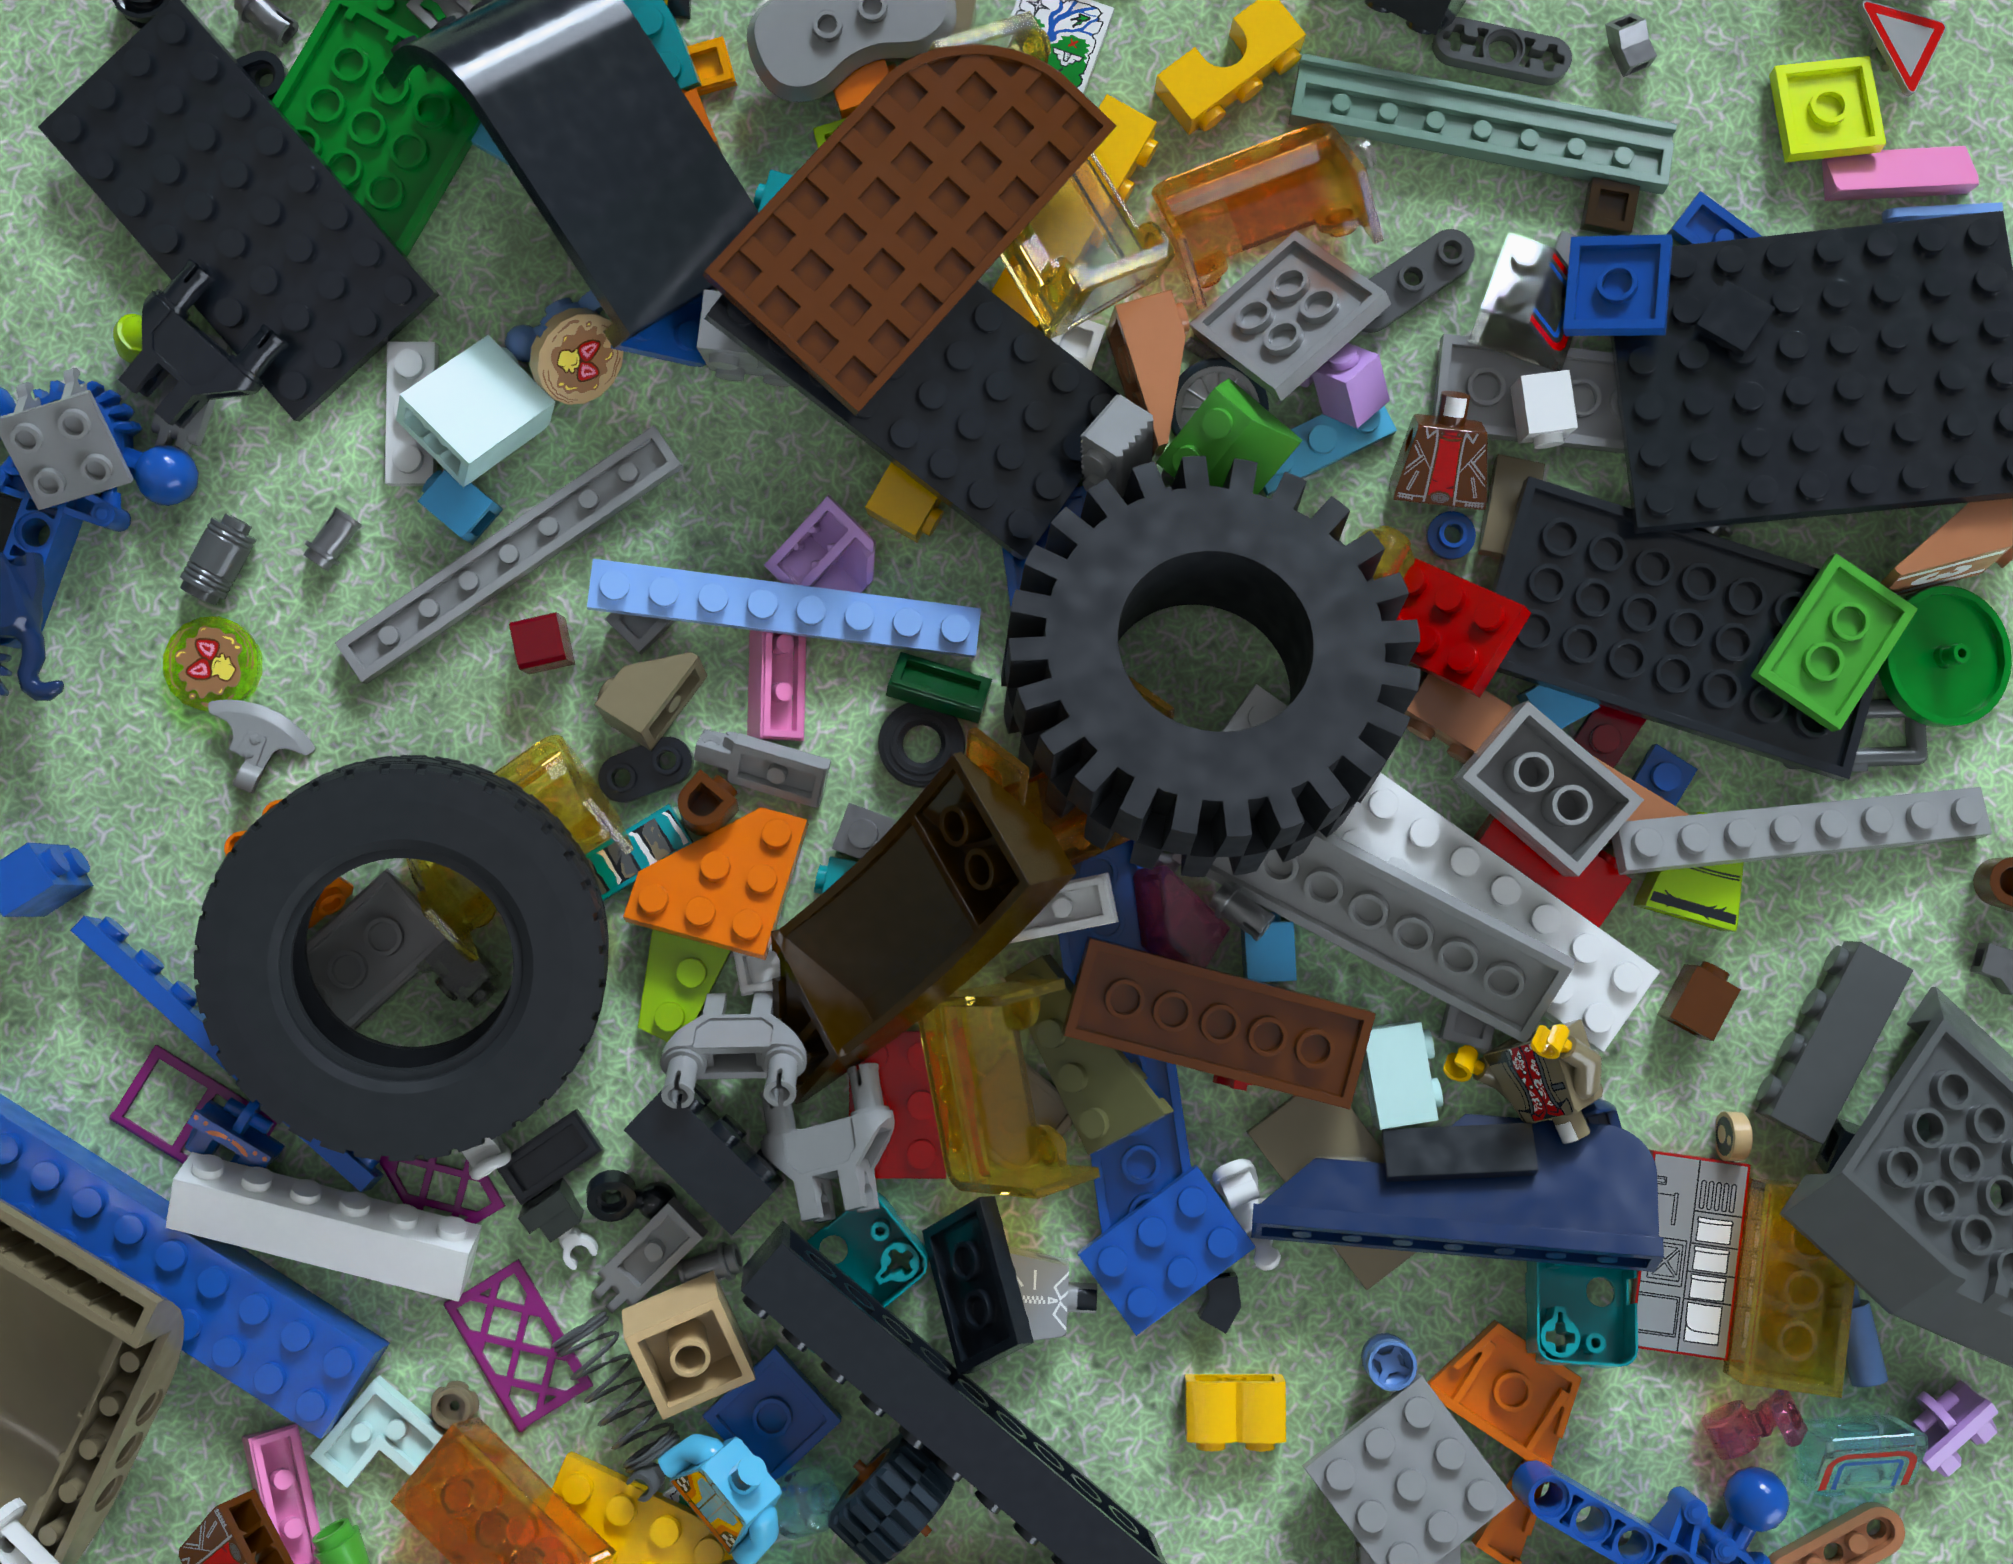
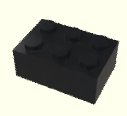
[624,1082,784,1236]

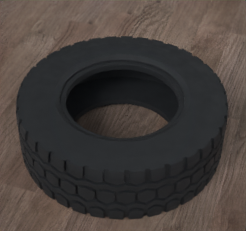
[194,755,609,1161]

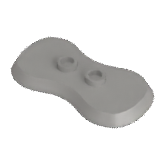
[747,0,957,102]

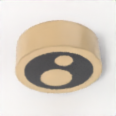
[1716,1111,1753,1161]

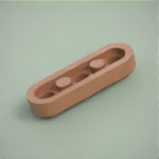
[1768,1502,1905,1564]

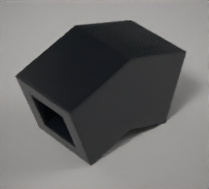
[1197,1272,1241,1334]

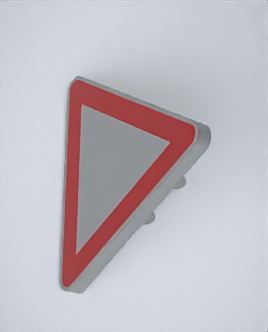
[1858,0,1946,96]

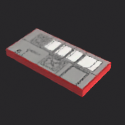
[1630,1149,1751,1361]

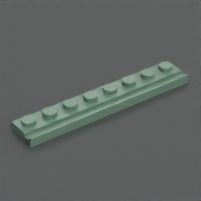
[1288,54,1677,195]

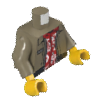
[1443,1019,1603,1144]

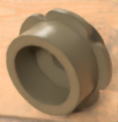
[431,1380,479,1430]

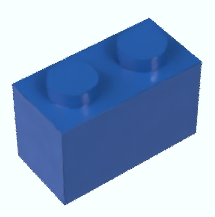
[0,842,94,917]

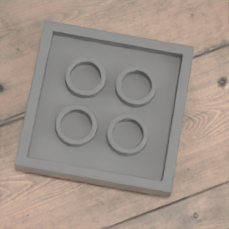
[1189,230,1391,401]
[1302,1374,1516,1564]

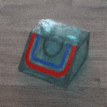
[1792,1413,1929,1497]

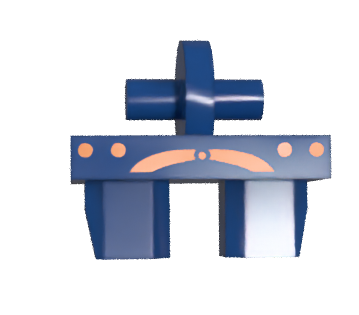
[185,1097,285,1168]

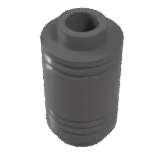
[180,513,257,605]

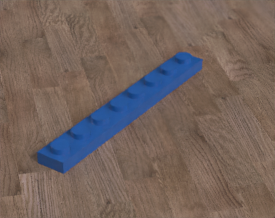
[70,916,384,1192]

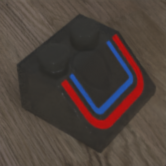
[1468,233,1574,371]

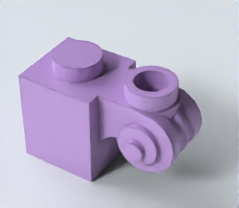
[1300,343,1390,429]

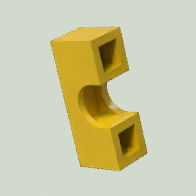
[1154,0,1306,135]

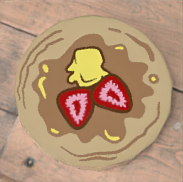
[530,308,624,405]

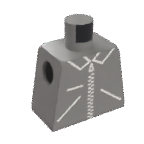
[1008,1246,1097,1341]

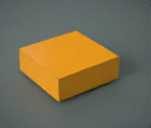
[687,36,737,96]

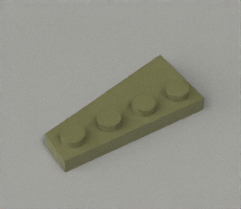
[1004,954,1174,1155]

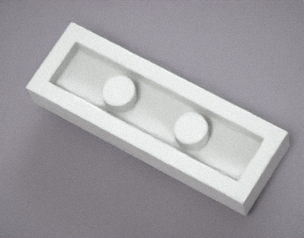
[385,342,439,486]

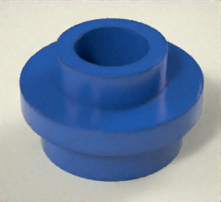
[1426,511,1476,560]

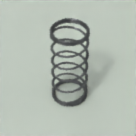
[551,1311,680,1473]

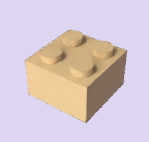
[621,1270,756,1420]

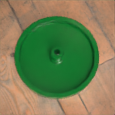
[1878,586,2012,728]

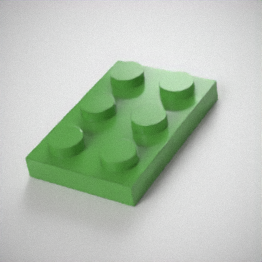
[1751,553,1918,732]

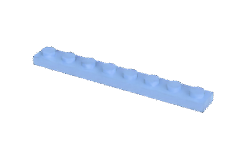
[587,559,981,658]

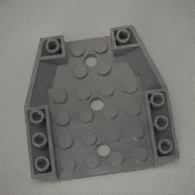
[1779,987,2013,1368]

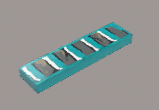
[585,804,693,901]

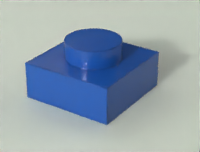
[1632,744,1698,806]

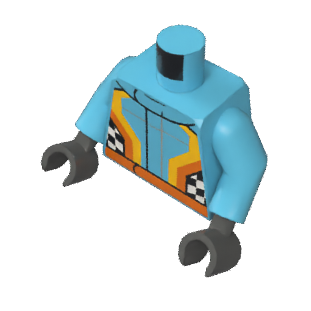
[626,1434,782,1564]

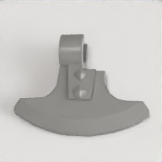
[208,700,315,794]

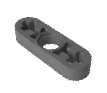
[1432,17,1572,86]

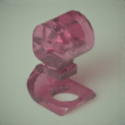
[1701,1385,1807,1460]

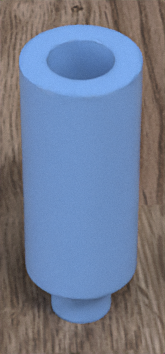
[1833,1283,1888,1387]

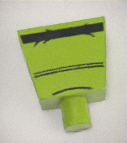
[1633,812,1744,932]

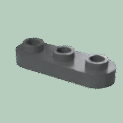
[1362,229,1475,333]

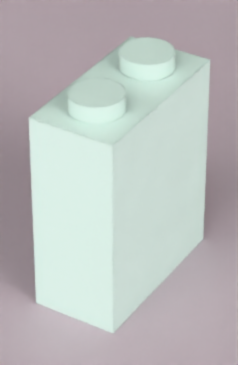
[396,335,555,488]

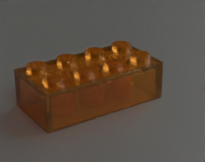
[390,1417,617,1564]

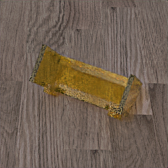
[406,735,634,964]
[918,979,1100,1199]

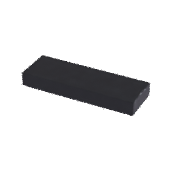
[1381,1123,1538,1182]

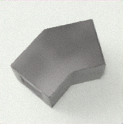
[1605,13,1657,77]
[1970,943,2013,995]

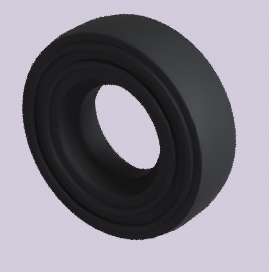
[878,703,965,788]

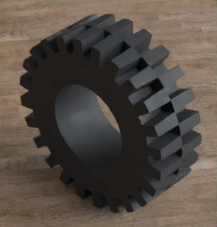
[1001,456,1421,877]

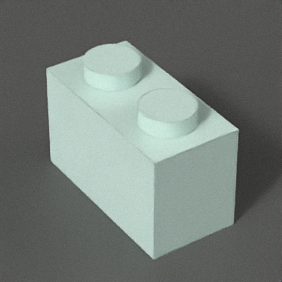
[1362,1020,1443,1130]

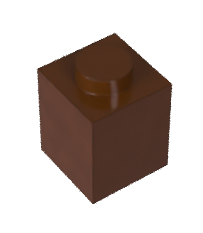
[1657,961,1741,1041]

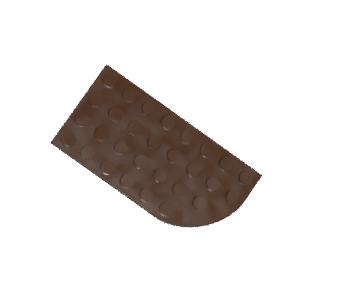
[703,44,1117,416]

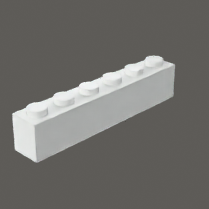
[166,1152,482,1302]

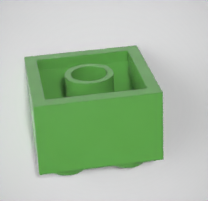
[1156,378,1303,495]

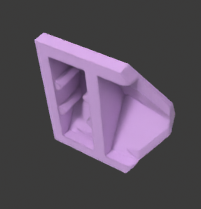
[764,495,876,593]

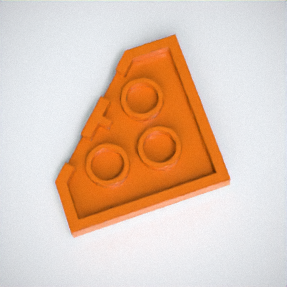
[623,807,809,960]

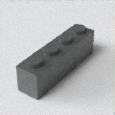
[1755,941,1913,1144]

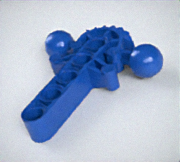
[0,379,199,649]
[1512,1460,1790,1564]

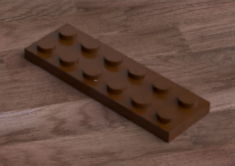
[1062,936,1376,1109]

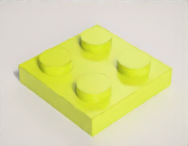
[1769,56,1886,163]

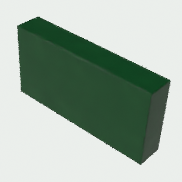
[886,652,993,724]

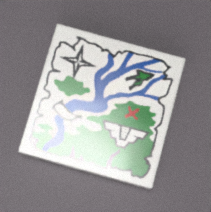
[1000,0,1114,94]

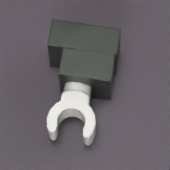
[518,1178,598,1270]

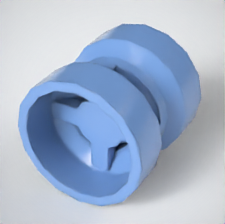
[1361,1333,1417,1391]

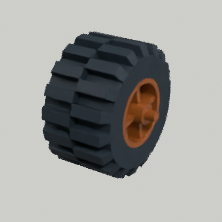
[827,1434,955,1564]

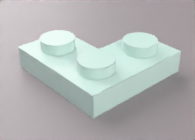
[310,1375,454,1488]

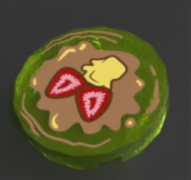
[163,616,262,712]

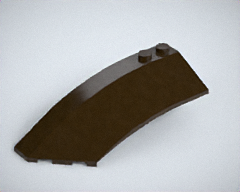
[771,752,1077,1104]

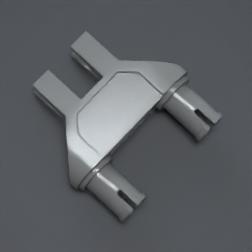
[660,992,807,1109]
[760,1063,895,1224]

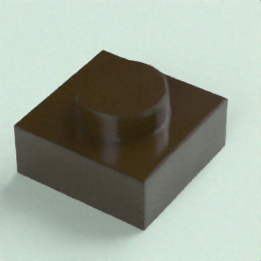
[1580,177,1640,236]

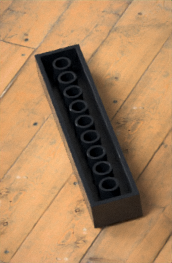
[741,1221,1167,1564]

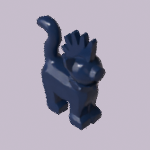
[0,552,64,701]

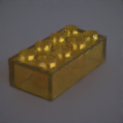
[1723,1177,1855,1398]

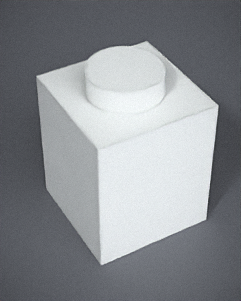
[1510,370,1578,449]

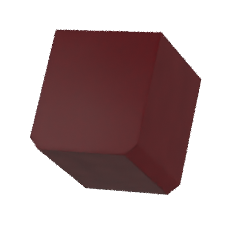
[509,612,575,675]

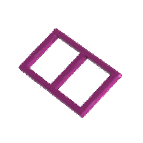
[109,1045,278,1164]

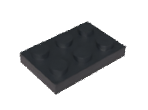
[922,1196,1034,1375]

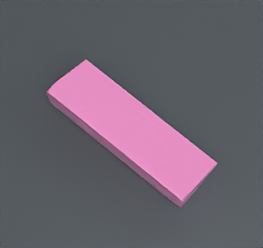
[1822,146,1979,201]
[747,630,806,741]
[242,1423,321,1564]

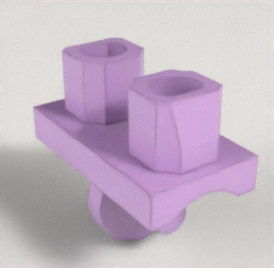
[1896,1380,1999,1477]

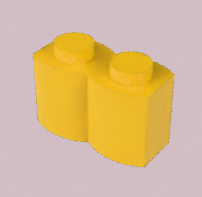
[1184,1374,1286,1452]

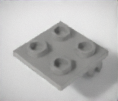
[0,368,134,511]

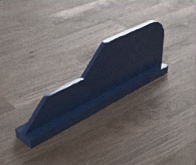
[1251,1114,1664,1272]

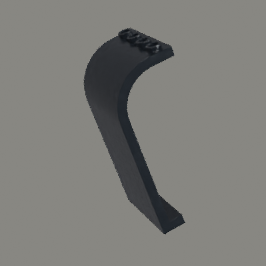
[383,0,759,348]

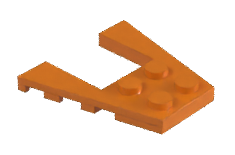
[1427,1320,1582,1564]

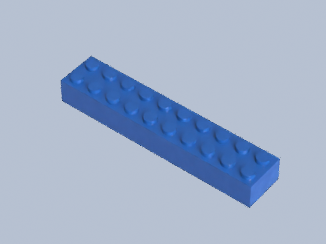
[0,1094,390,1439]

